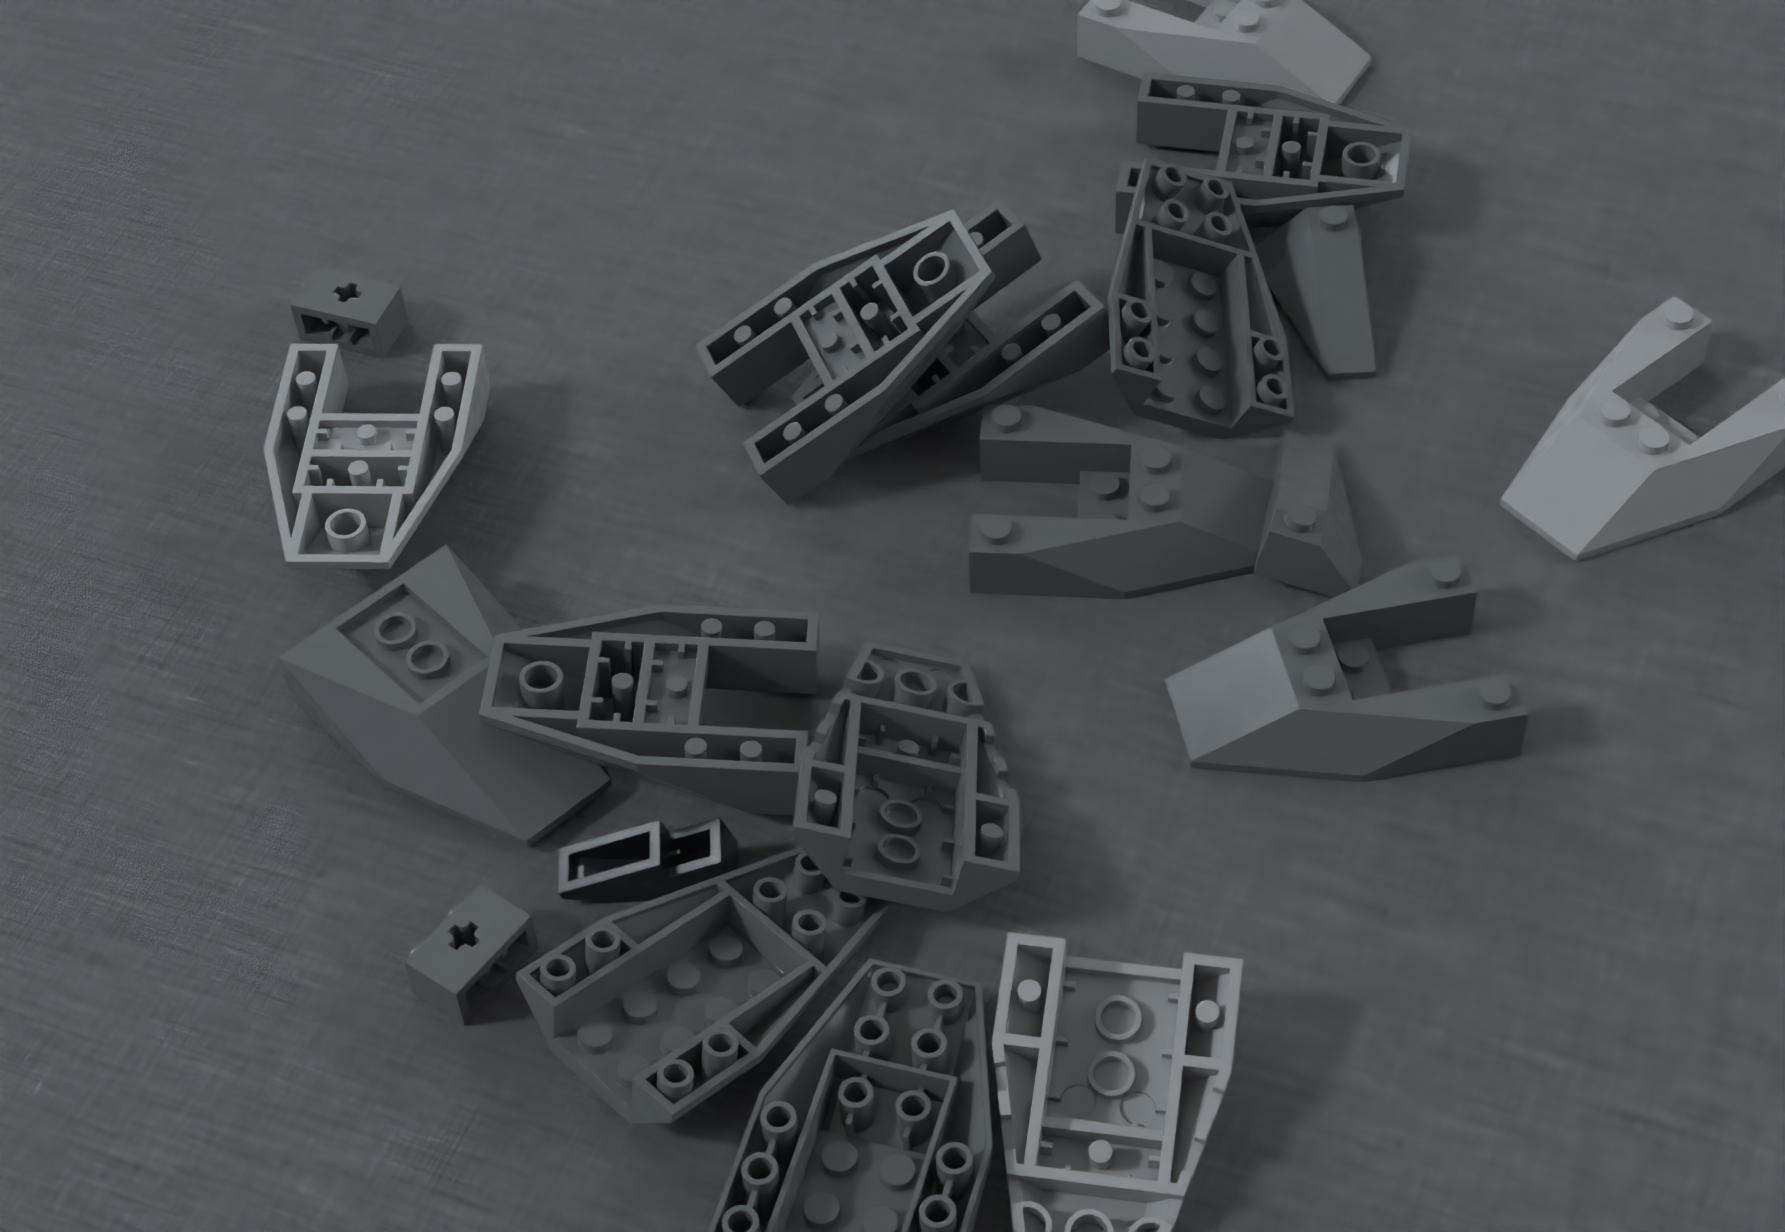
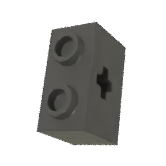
[291,268,408,359]
[404,884,539,1026]

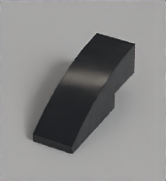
[558,817,738,902]

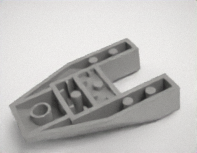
[1077,0,1372,105]
[1500,296,1785,562]
[263,344,491,569]

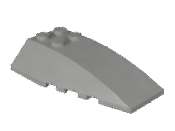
[992,932,1243,1232]

